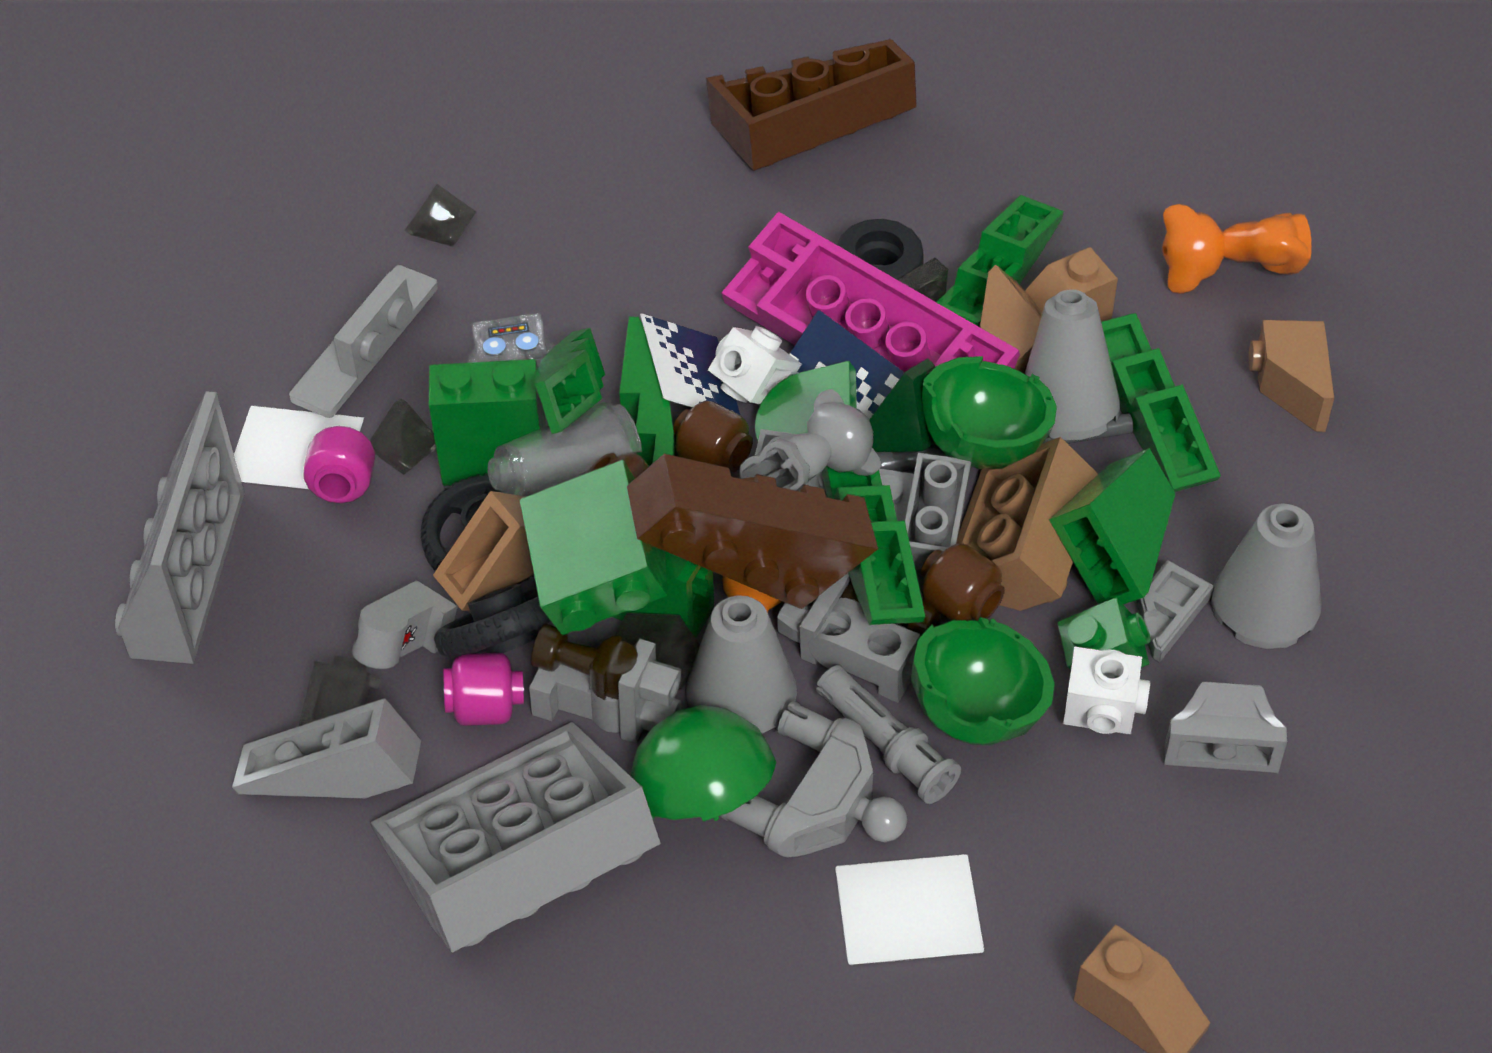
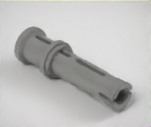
[816,665,961,804]

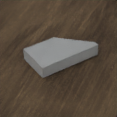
[1137,560,1214,663]

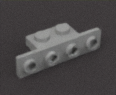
[289,265,438,418]

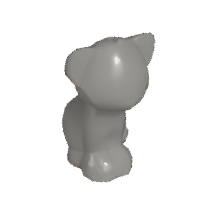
[740,389,881,491]

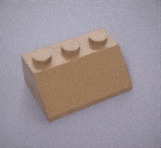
[957,437,1098,611]

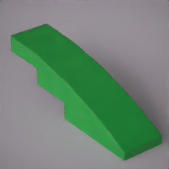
[937,195,1064,327]
[1101,313,1221,492]
[619,316,675,466]
[535,328,605,434]
[821,466,926,625]

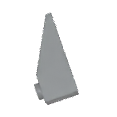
[232,698,421,798]

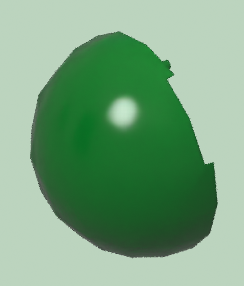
[922,356,1057,469]
[911,617,1055,745]
[630,705,777,822]

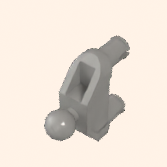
[721,701,908,857]

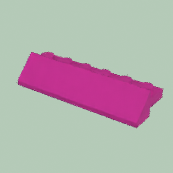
[721,211,1020,372]

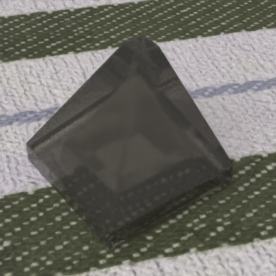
[405,184,476,247]
[370,398,436,475]

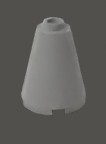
[1025,290,1120,440]
[1211,504,1322,649]
[686,596,797,733]

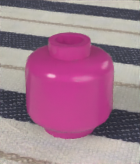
[303,426,375,504]
[443,653,524,726]

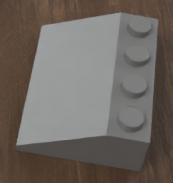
[115,391,245,664]
[371,722,661,953]

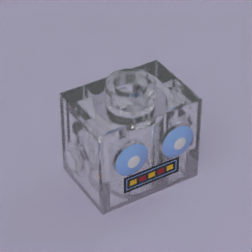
[468,313,554,366]

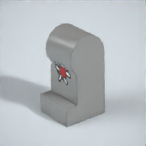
[352,580,458,669]

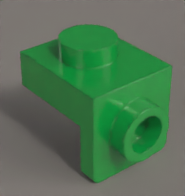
[1058,597,1151,670]

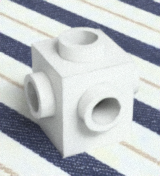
[708,326,802,404]
[1063,647,1150,735]

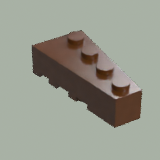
[706,39,917,171]
[627,454,878,609]

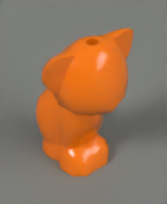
[1162,204,1311,294]

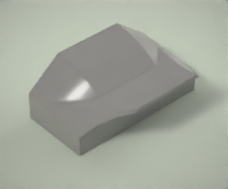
[1164,682,1287,773]

